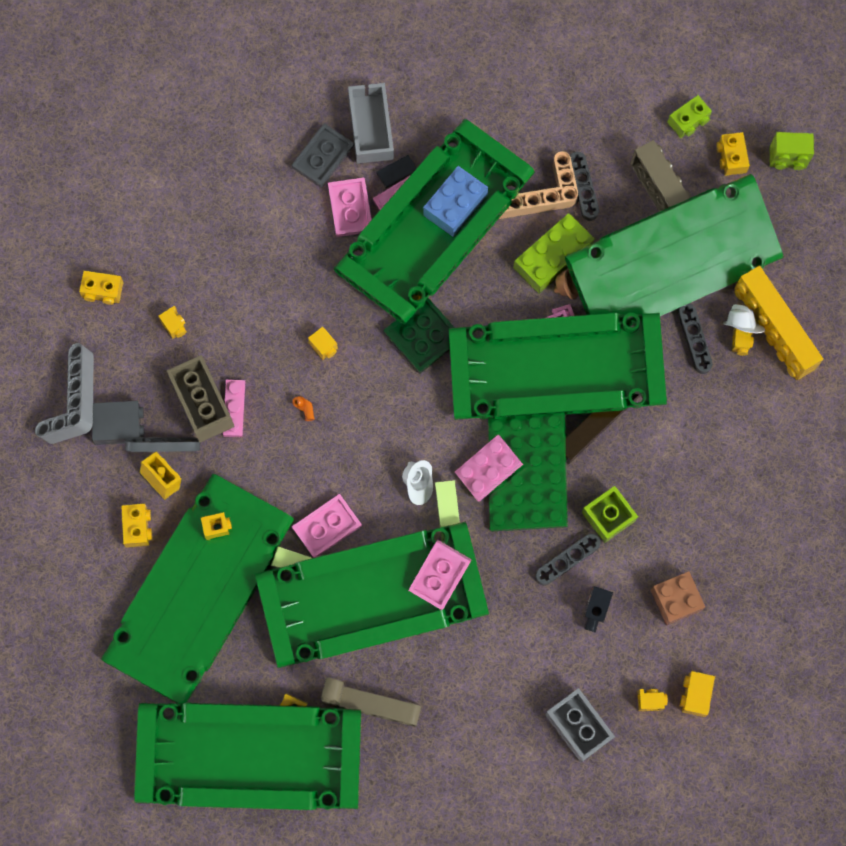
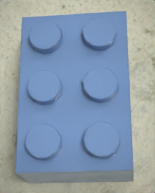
[423,166,488,237]

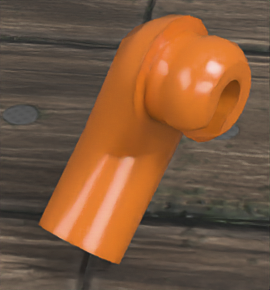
[292,396,315,421]

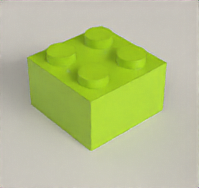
[769,132,814,170]
[581,486,638,543]

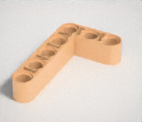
[499,151,578,219]

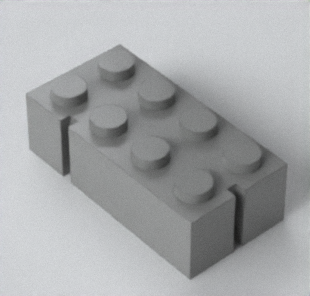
[348,83,394,164]

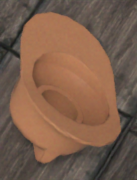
[554,268,578,299]

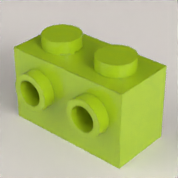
[667,95,712,138]

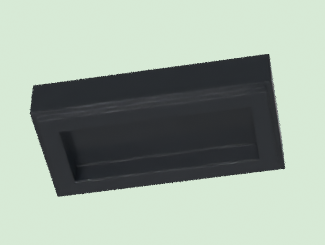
[376,155,417,189]

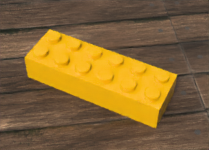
[734,266,823,380]

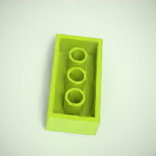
[513,213,595,294]

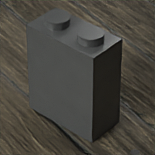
[92,401,145,445]

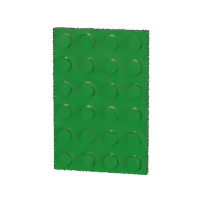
[488,412,568,532]

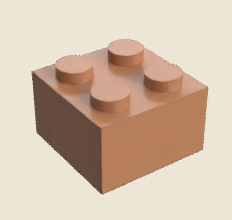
[651,571,705,626]

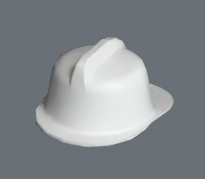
[723,304,765,333]
[402,460,433,505]

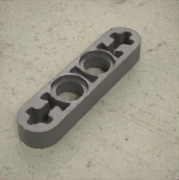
[570,152,599,221]
[678,303,713,374]
[125,437,200,452]
[536,534,600,586]

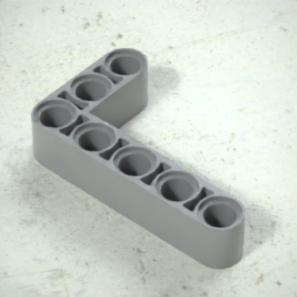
[35,343,94,444]

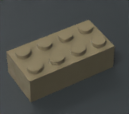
[630,140,691,211]
[167,355,235,443]

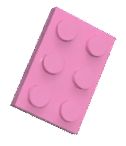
[328,177,372,237]
[455,435,523,502]
[292,494,362,558]
[408,540,472,610]

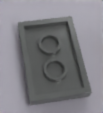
[291,124,354,188]

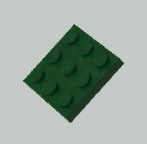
[383,298,455,374]

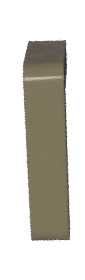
[321,678,421,727]

